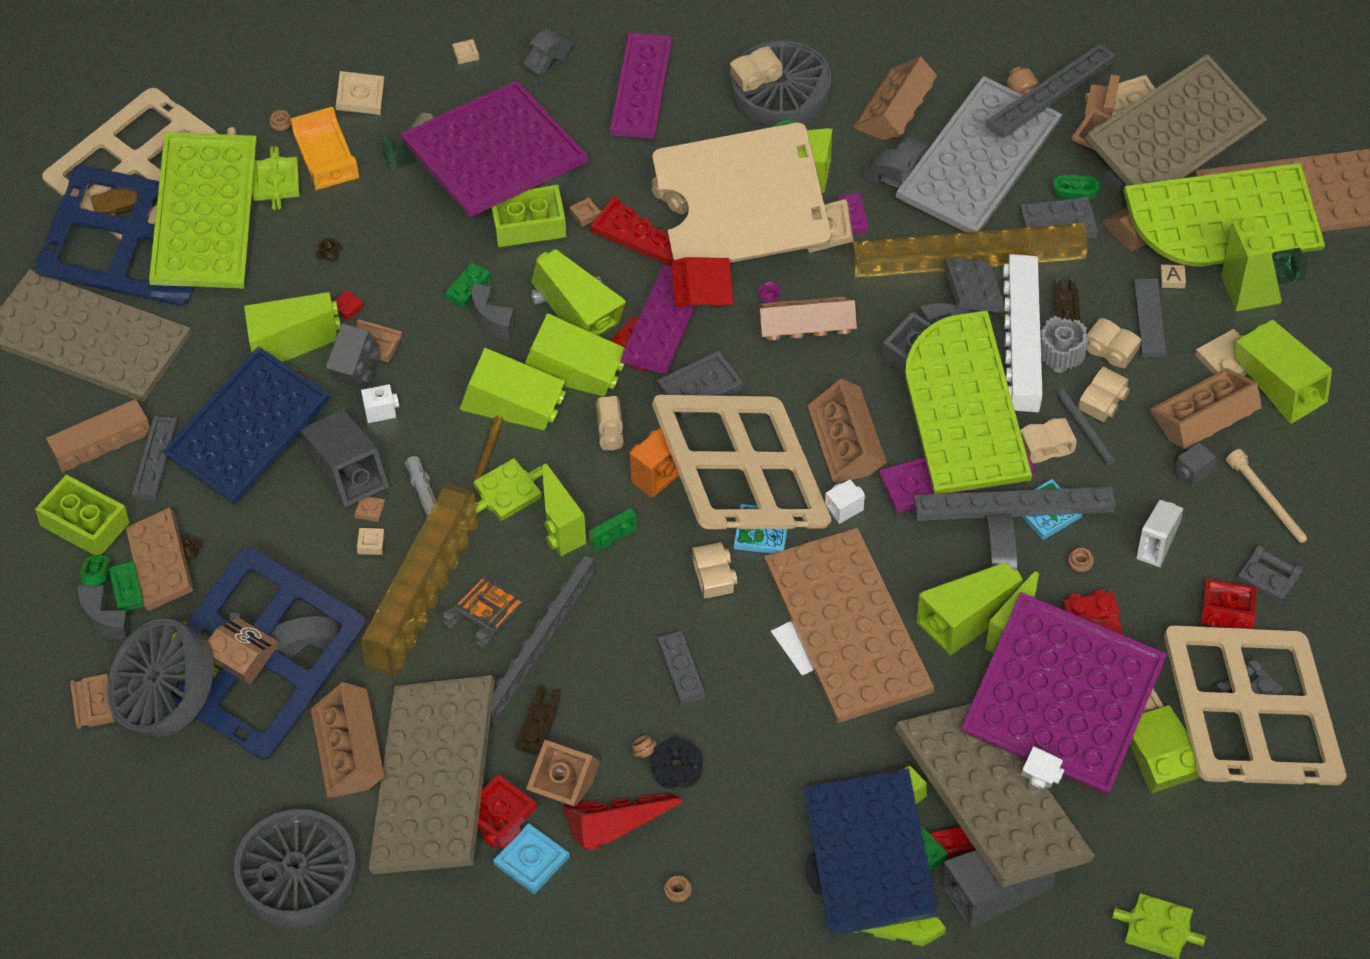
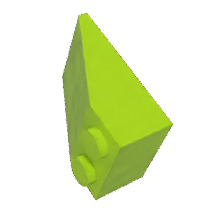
[542,463,586,556]
[986,571,1039,654]
[1130,705,1200,794]

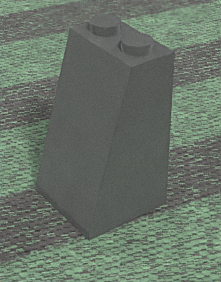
[301,410,389,507]
[941,850,1056,930]

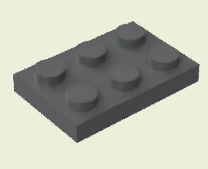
[1020,197,1098,245]
[943,257,1005,312]
[657,351,744,418]

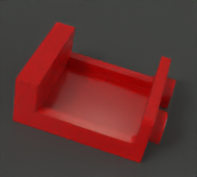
[671,257,734,308]

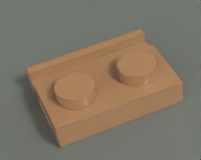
[356,319,403,363]
[70,673,115,729]

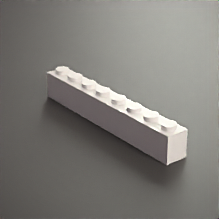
[1002,254,1042,412]

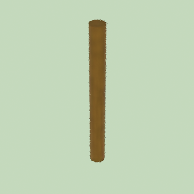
[472,416,504,483]

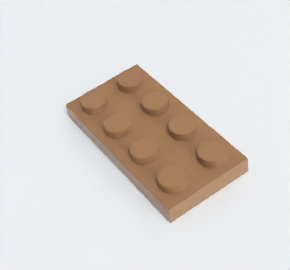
[126,507,194,611]

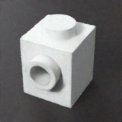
[361,384,399,423]
[825,480,865,524]
[1021,746,1064,789]

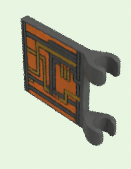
[443,576,525,648]

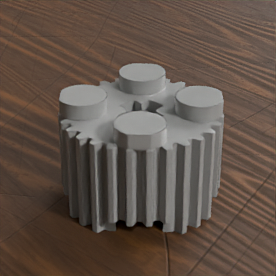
[1040,316,1088,373]

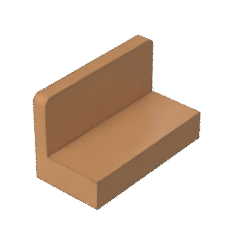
[1084,75,1120,119]

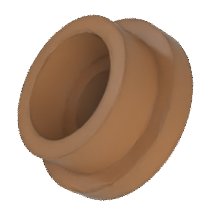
[269,110,291,131]
[1068,548,1094,572]
[631,734,657,758]
[664,875,691,902]

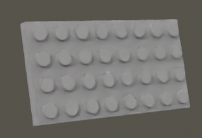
[896,76,1062,237]

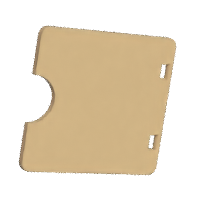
[653,123,831,263]

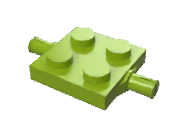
[253,146,300,210]
[470,458,543,521]
[1112,893,1206,959]

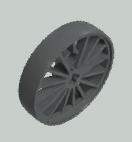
[731,40,832,127]
[107,619,214,738]
[234,809,358,929]

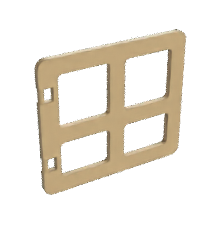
[42,88,218,241]
[652,395,831,529]
[1164,626,1346,785]

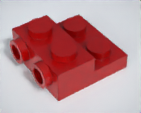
[1201,579,1257,629]
[1062,590,1124,636]
[477,774,538,850]

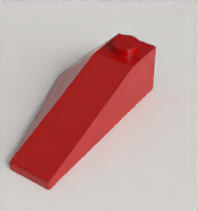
[563,793,681,850]

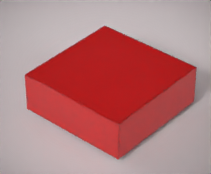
[334,290,364,321]

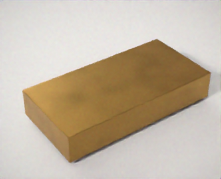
[90,189,138,215]

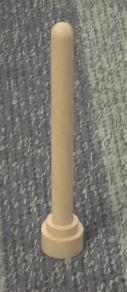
[1226,449,1307,543]

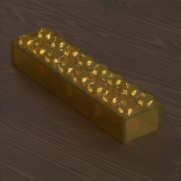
[361,483,479,677]

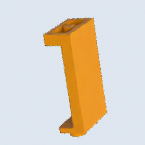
[290,107,359,190]

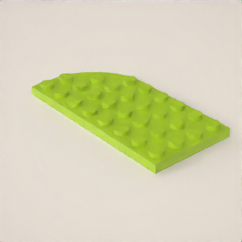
[1123,163,1325,267]
[905,310,1032,494]

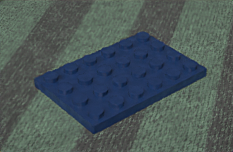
[162,346,331,505]
[804,769,938,936]

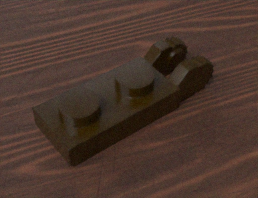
[1054,278,1081,323]
[516,686,561,755]

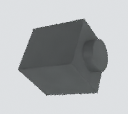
[1175,442,1216,487]

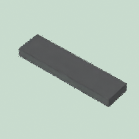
[1133,279,1166,358]
[132,416,179,501]

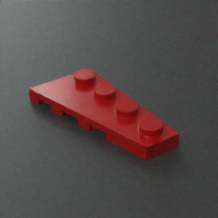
[590,196,674,266]

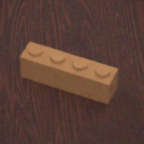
[46,399,150,473]

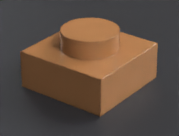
[569,198,601,227]
[355,496,385,522]

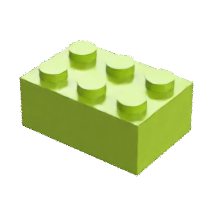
[491,185,567,247]
[35,475,130,555]

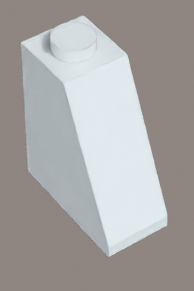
[1136,500,1183,567]

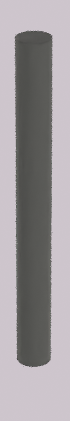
[1057,389,1115,465]

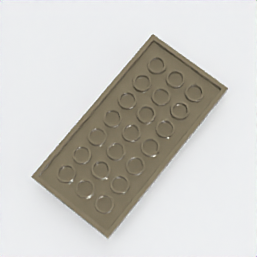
[1085,54,1267,186]
[0,269,192,402]
[368,675,495,875]
[895,703,1094,887]

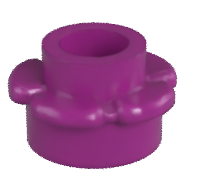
[758,281,781,303]

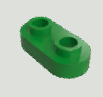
[1053,175,1100,199]
[80,555,110,585]

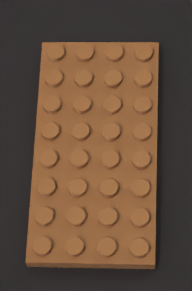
[1194,149,1370,232]
[764,528,934,723]

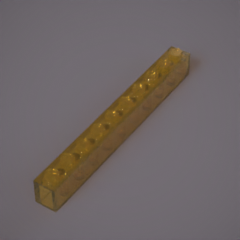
[852,223,1088,278]

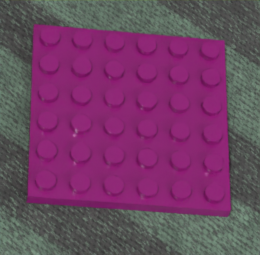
[400,81,588,218]
[960,592,1167,795]

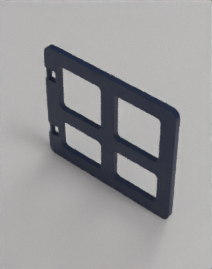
[35,165,195,306]
[170,547,366,759]

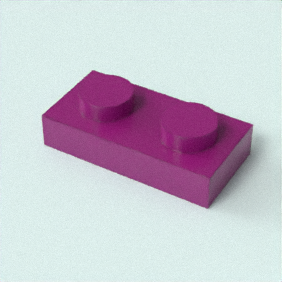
[837,193,869,235]

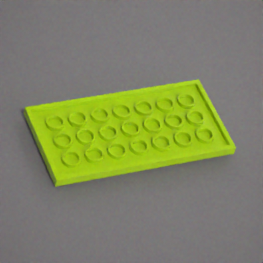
[149,132,257,289]

